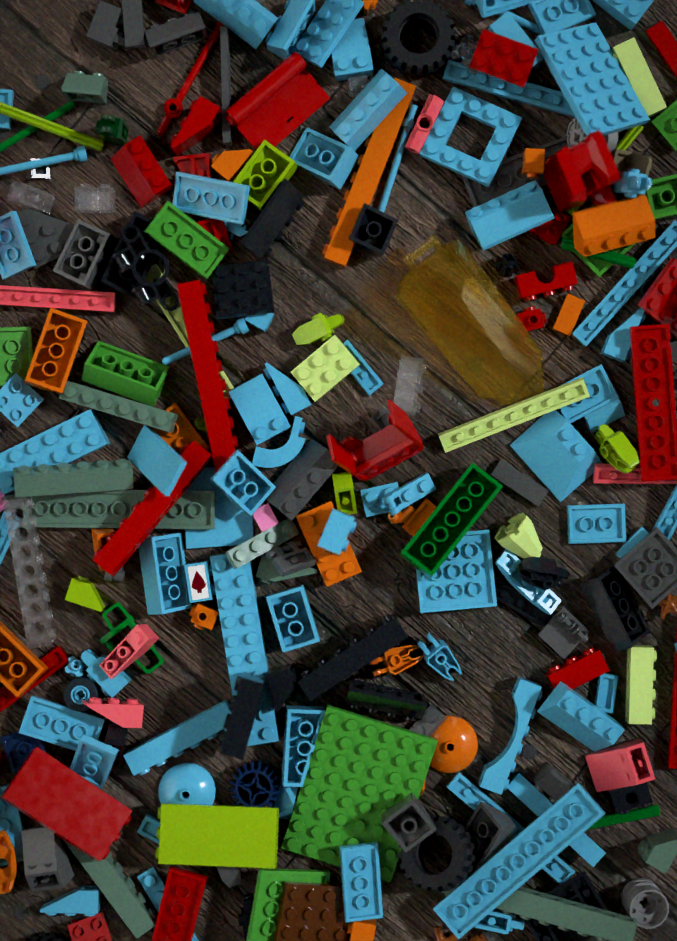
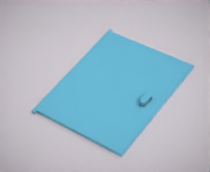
[185,467,254,549]

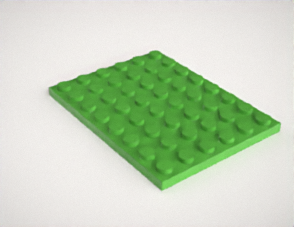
[281,704,438,883]

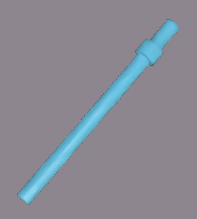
[378,104,418,212]

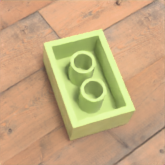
[291,335,360,402]

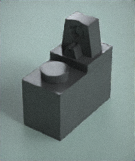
[86,0,129,51]

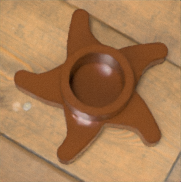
[658,593,677,619]

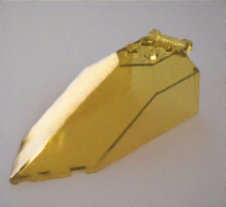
[396,234,544,406]

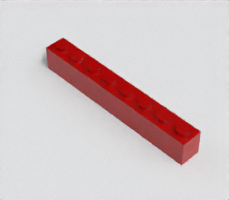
[93,440,213,577]

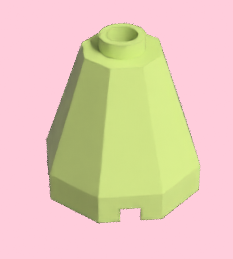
[494,512,543,559]

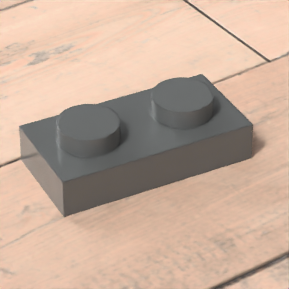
[409,704,447,737]

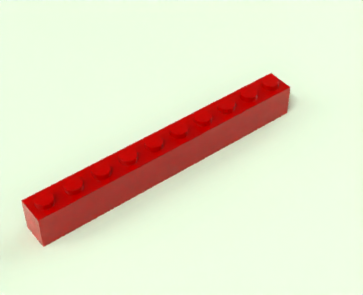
[177,280,238,472]

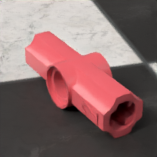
[404,94,444,154]

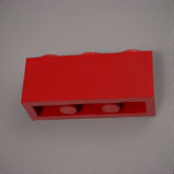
[546,647,610,689]

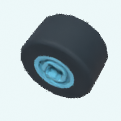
[64,675,100,712]

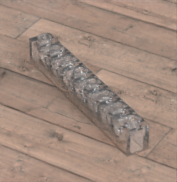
[2,494,56,649]

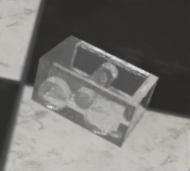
[74,184,116,214]

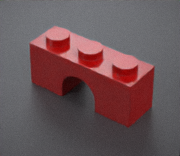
[514,261,578,302]

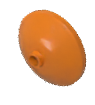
[430,715,478,773]

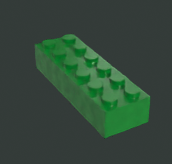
[400,462,503,579]

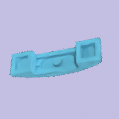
[495,549,562,615]

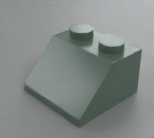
[61,71,109,104]
[638,829,677,874]

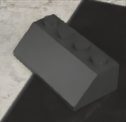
[265,439,339,521]

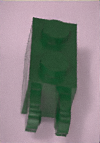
[96,114,129,146]

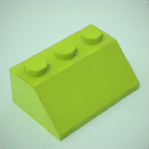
[233,139,298,212]

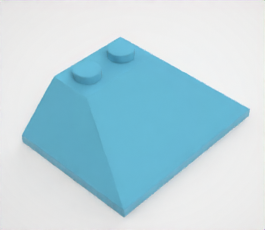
[509,410,602,502]

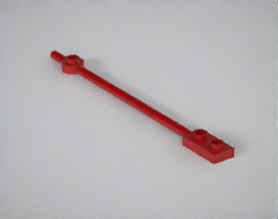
[156,21,224,136]

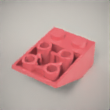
[585,738,655,792]

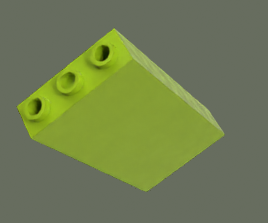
[155,803,279,869]

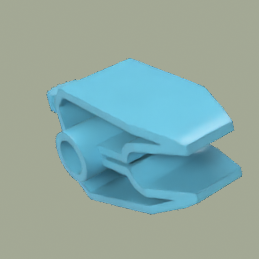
[611,169,652,198]
[417,633,462,681]

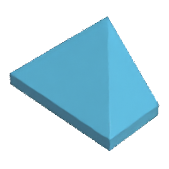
[274,778,298,820]

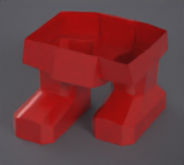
[544,130,620,212]

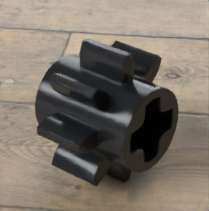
[495,253,519,278]

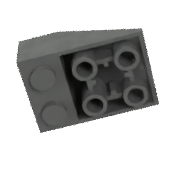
[21,826,74,892]

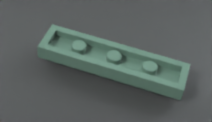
[225,519,299,570]

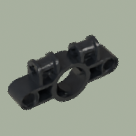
[111,224,179,311]

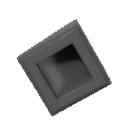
[26,158,50,180]

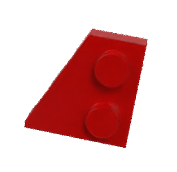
[173,153,212,178]

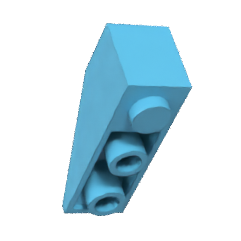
[600,308,647,362]
[263,363,311,416]
[40,885,101,916]

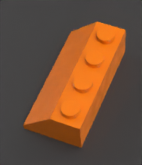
[573,195,655,257]
[24,308,87,394]

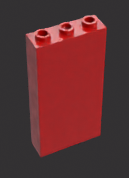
[0,747,132,862]

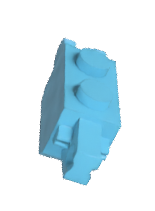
[474,908,525,934]

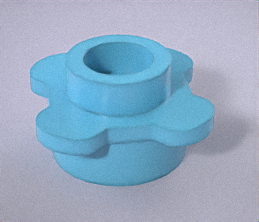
[64,656,86,677]

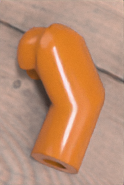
[388,505,416,524]

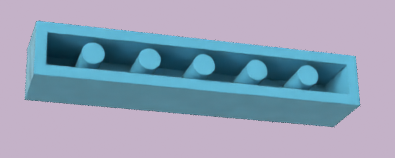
[123,699,232,776]

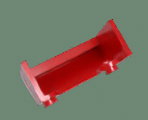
[326,400,424,481]

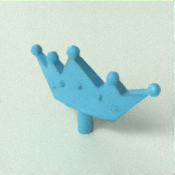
[224,221,248,240]

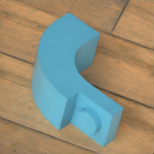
[252,416,306,468]

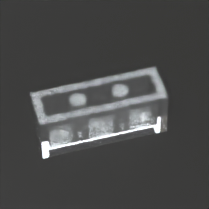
[393,355,427,416]

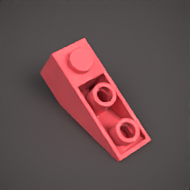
[99,624,159,679]
[82,697,144,728]

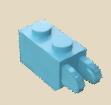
[80,649,131,698]

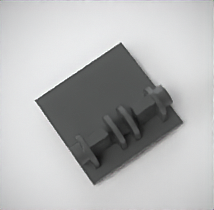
[538,606,589,659]

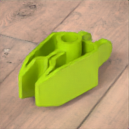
[292,313,345,345]
[594,424,639,474]

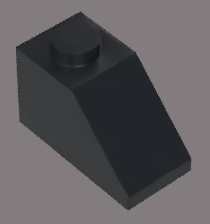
[104,724,128,767]

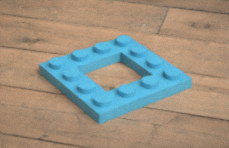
[419,87,522,187]

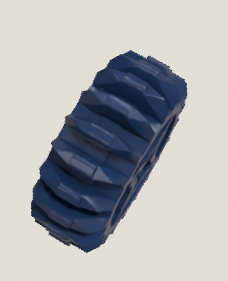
[229,761,281,807]

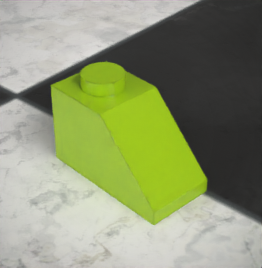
[332,472,357,515]
[65,575,105,612]

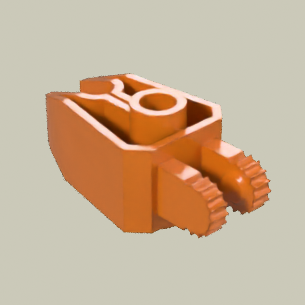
[369,645,424,676]

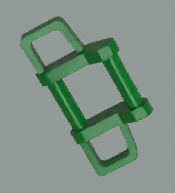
[99,602,164,674]

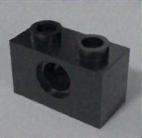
[607,782,653,814]

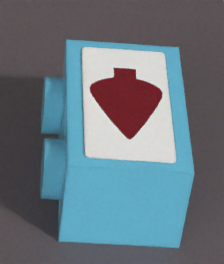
[184,560,216,603]

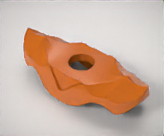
[0,830,17,894]

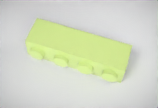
[612,37,667,118]
[625,645,657,725]

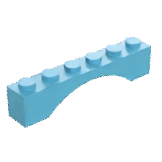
[478,676,543,795]

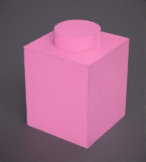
[252,502,279,532]

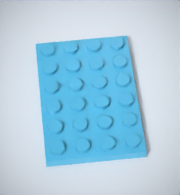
[534,22,650,137]

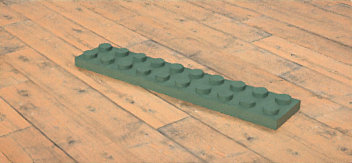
[23,490,215,529]

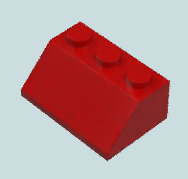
[111,135,173,208]

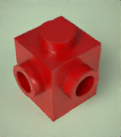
[516,306,547,334]

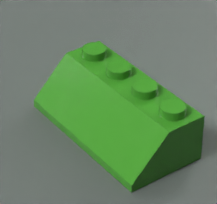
[82,341,170,407]

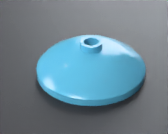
[158,762,216,805]

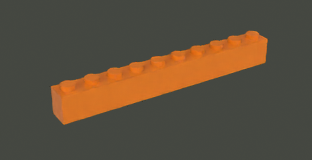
[322,78,416,268]

